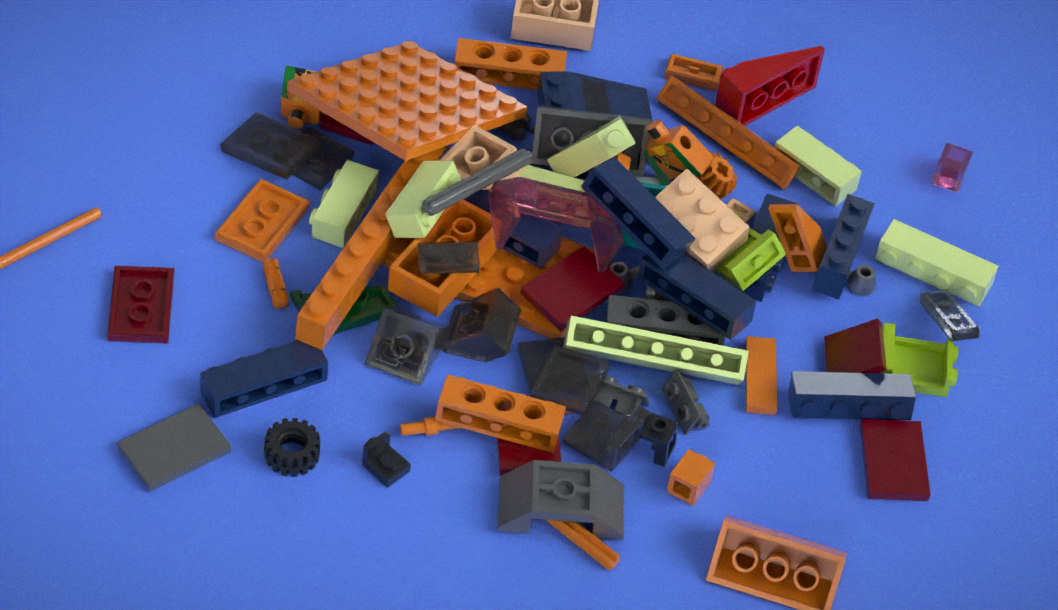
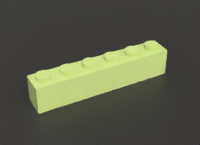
[562,316,749,385]

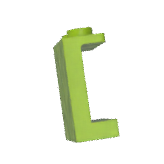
[713,213,786,291]
[880,323,959,397]

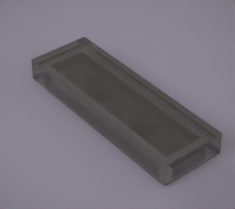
[920,290,980,342]

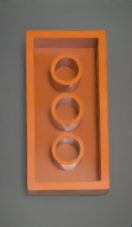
[388,199,505,317]

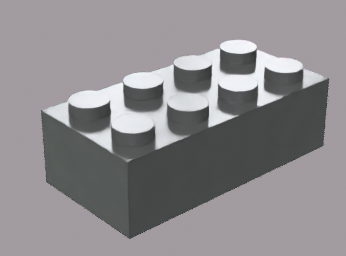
[531,105,651,177]

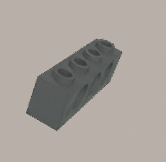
[605,295,725,346]

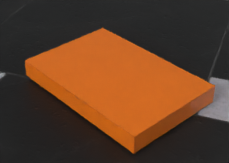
[215,179,310,262]

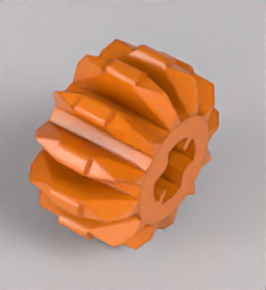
[696,151,738,199]

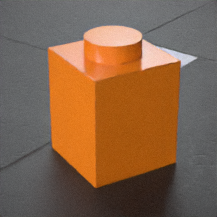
[666,449,715,506]

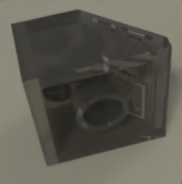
[441,288,521,362]
[365,306,448,385]

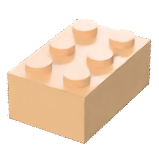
[511,0,599,51]
[655,169,749,272]

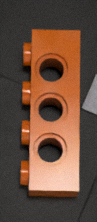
[454,38,567,91]
[435,374,566,453]

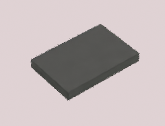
[117,403,231,492]

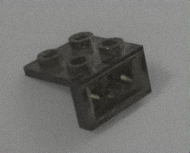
[562,401,650,472]

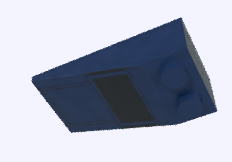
[537,71,653,123]

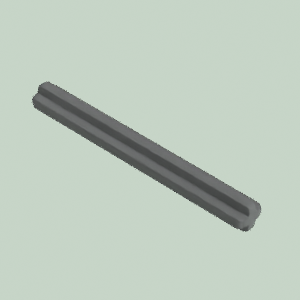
[422,148,532,216]

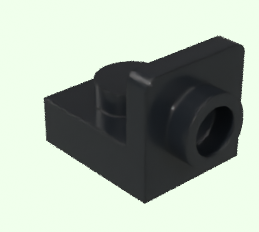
[639,413,679,467]
[362,431,411,488]

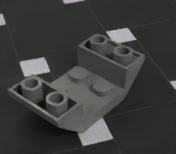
[498,460,624,540]

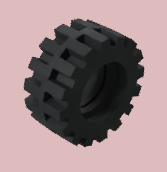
[264,418,320,477]

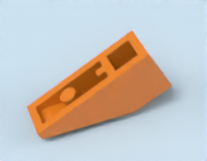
[768,204,827,272]

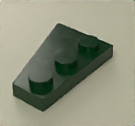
[290,286,397,335]

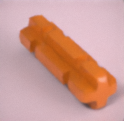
[263,258,289,309]

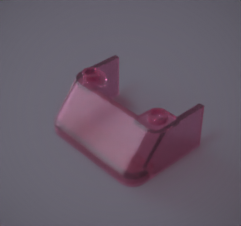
[488,177,624,273]

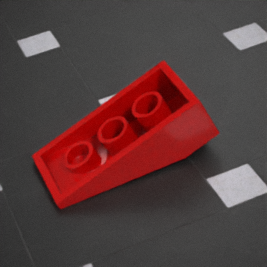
[715,46,825,126]

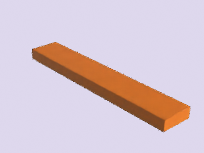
[656,76,801,189]

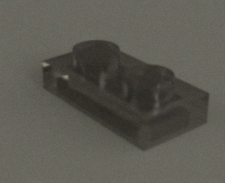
[417,242,480,274]

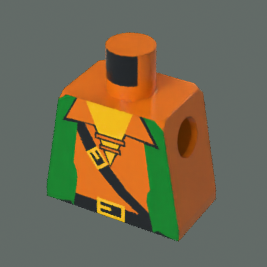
[281,65,325,129]
[644,119,714,186]

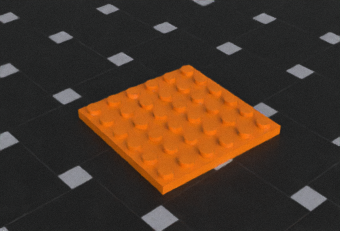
[287,41,527,161]

